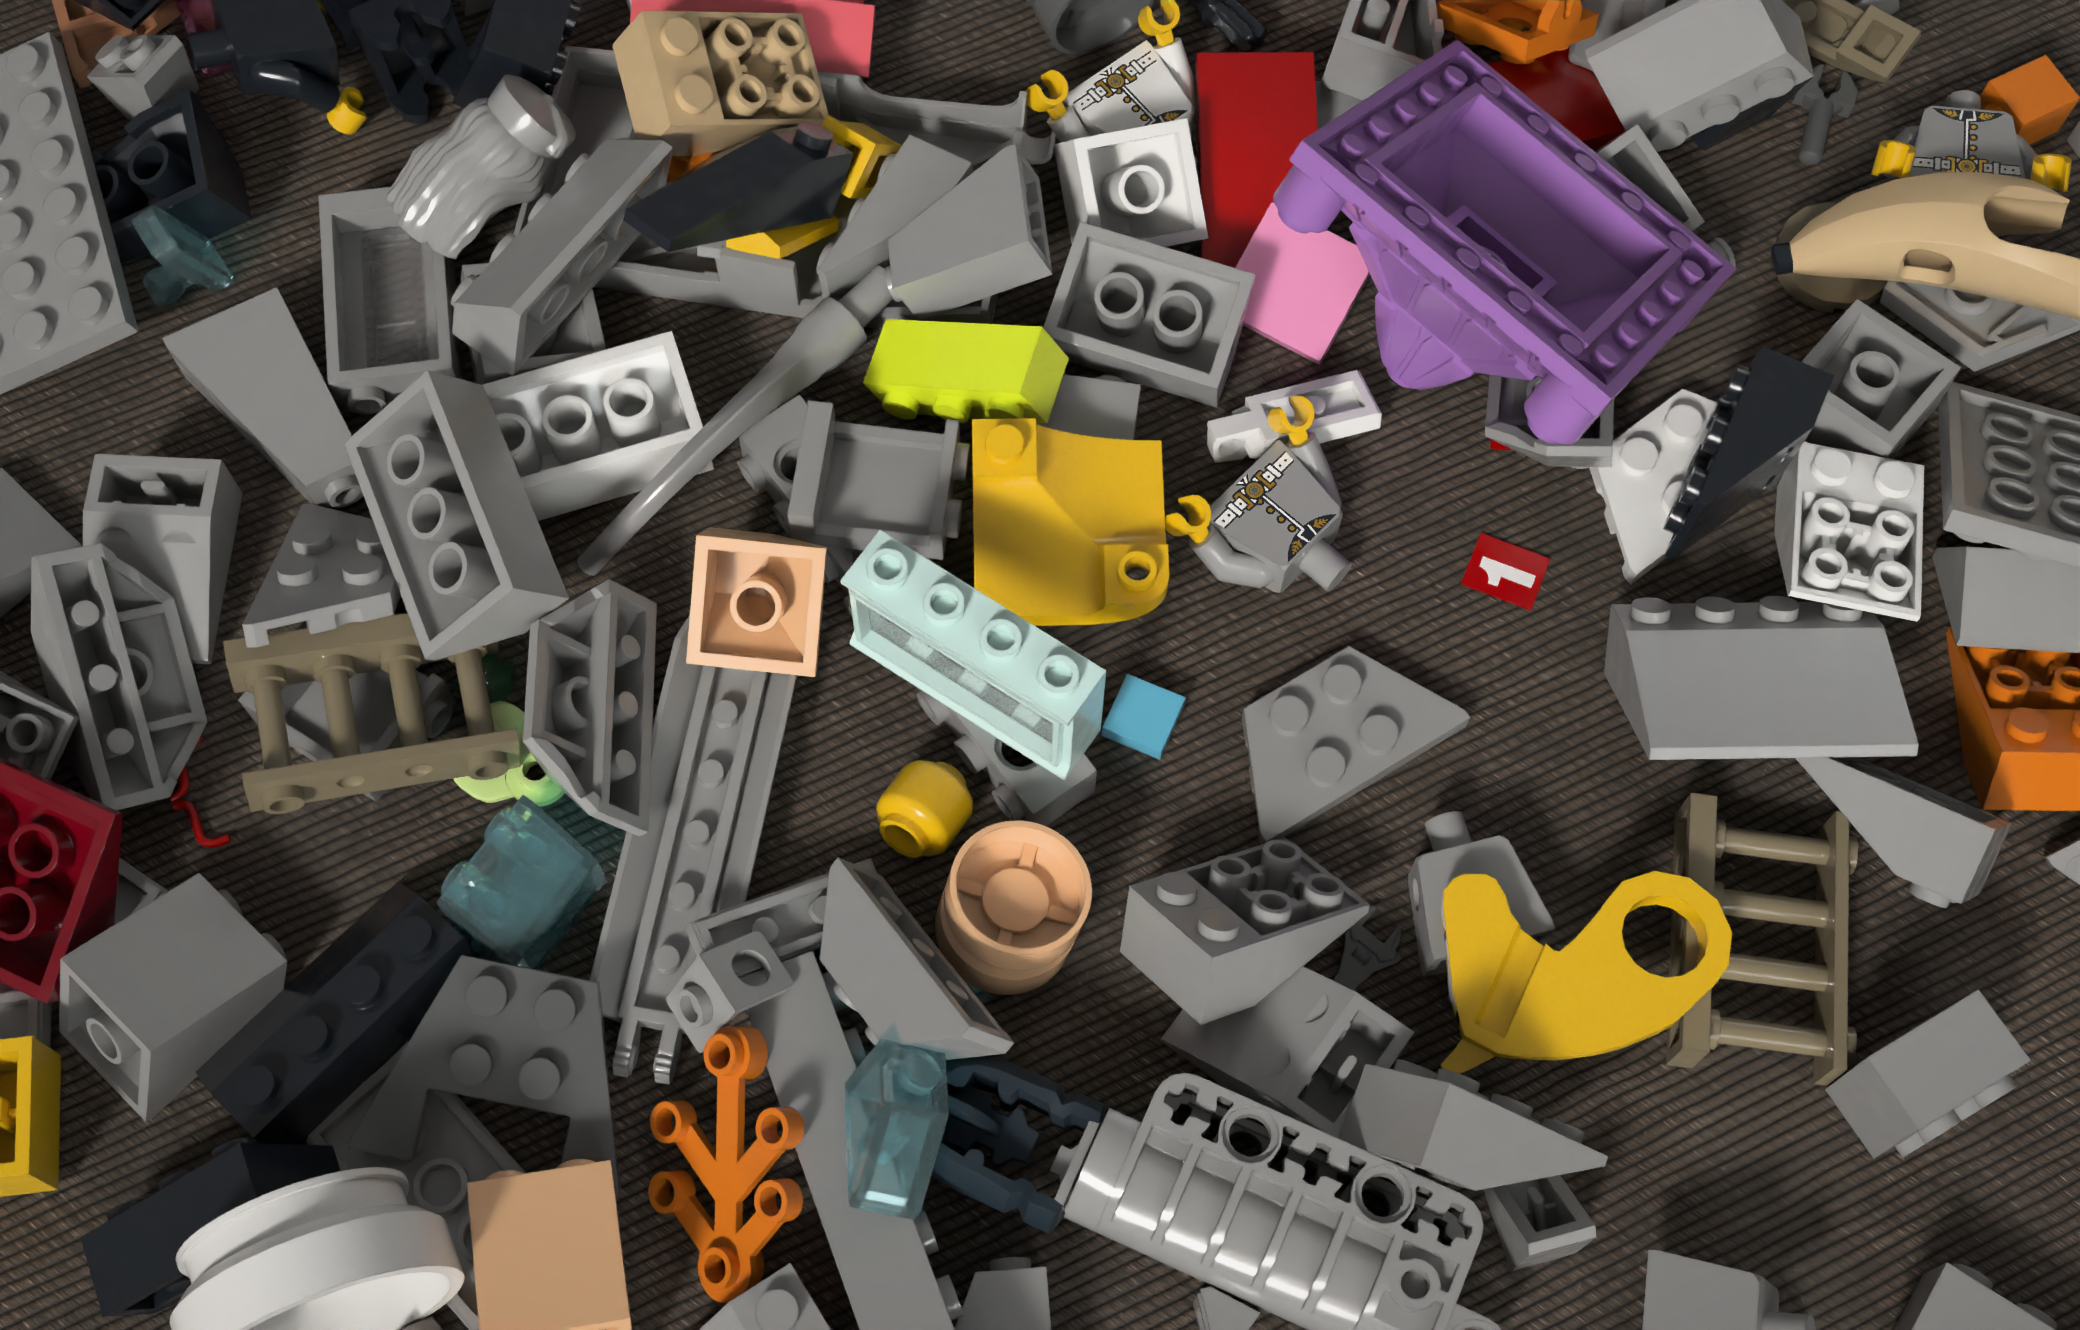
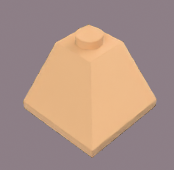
[686,527,828,677]

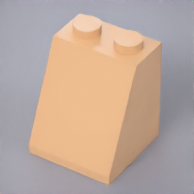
[467,1159,632,1330]

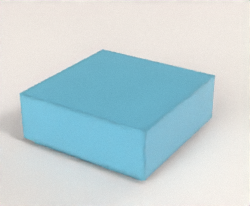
[1101,674,1186,760]

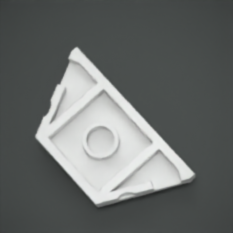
[1589,389,1806,585]

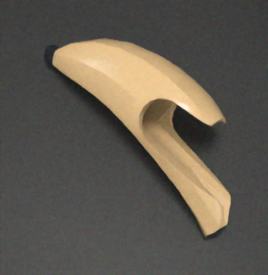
[1771,172,2080,320]

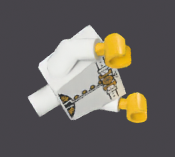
[1026,0,1198,165]

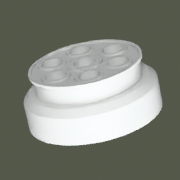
[169,1167,465,1330]

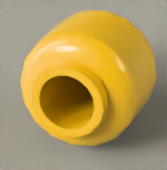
[876,760,973,858]

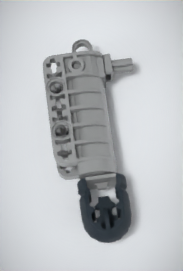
[907,1056,1501,1330]

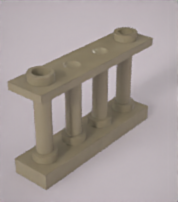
[223,613,520,814]
[1666,793,1858,1086]

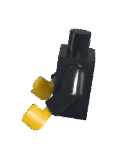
[185,0,367,135]

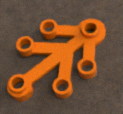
[648,1026,804,1303]

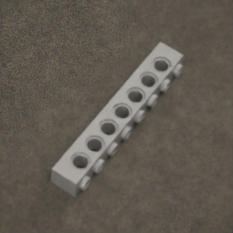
[737,394,1097,826]

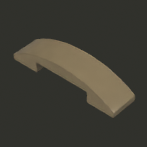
[1782,0,1921,83]

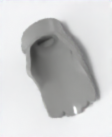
[387,74,576,259]

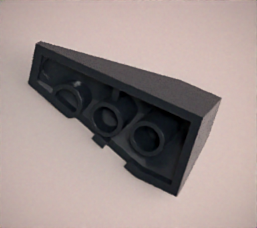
[623,122,854,252]

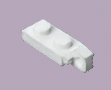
[1207,370,1382,463]

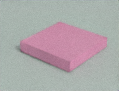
[1235,202,1370,365]

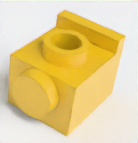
[821,115,902,199]

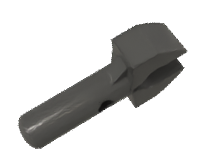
[1792,64,1858,166]

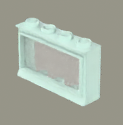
[840,530,1106,781]

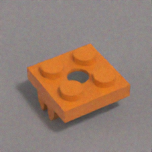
[1436,0,1599,64]

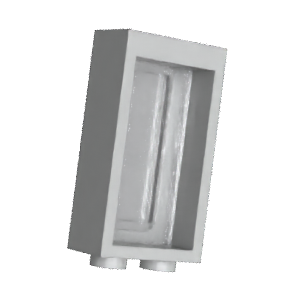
[318,186,463,414]

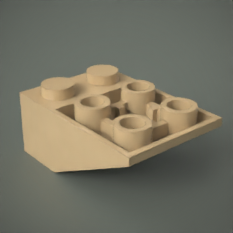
[612,11,829,157]

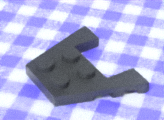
[348,955,621,1201]

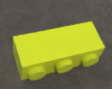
[863,319,1069,424]

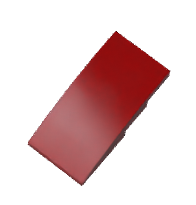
[1195,52,1318,268]

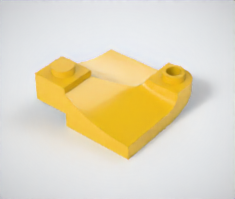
[972,418,1169,626]

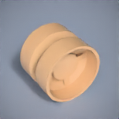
[935,820,1092,995]

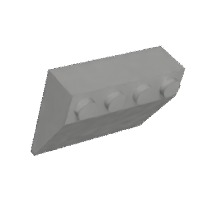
[1604,596,1919,760]

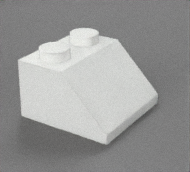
[1054,118,1208,247]

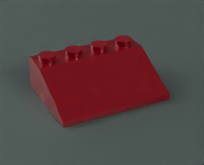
[0,758,123,1004]

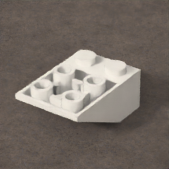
[1774,442,1924,622]

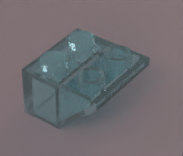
[436,795,607,970]

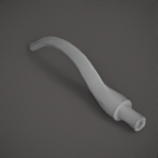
[577,266,893,576]

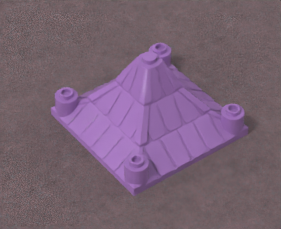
[1273,39,1737,445]

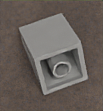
[59,873,287,1122]

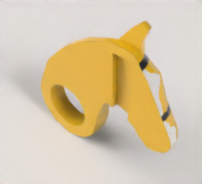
[1441,871,1732,1074]

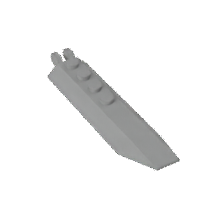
[590,615,798,1085]

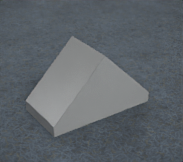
[1483,1175,1597,1271]

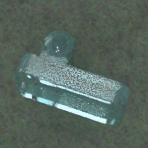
[132,204,234,306]

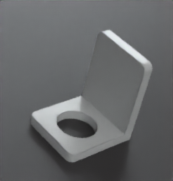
[666,931,793,1053]

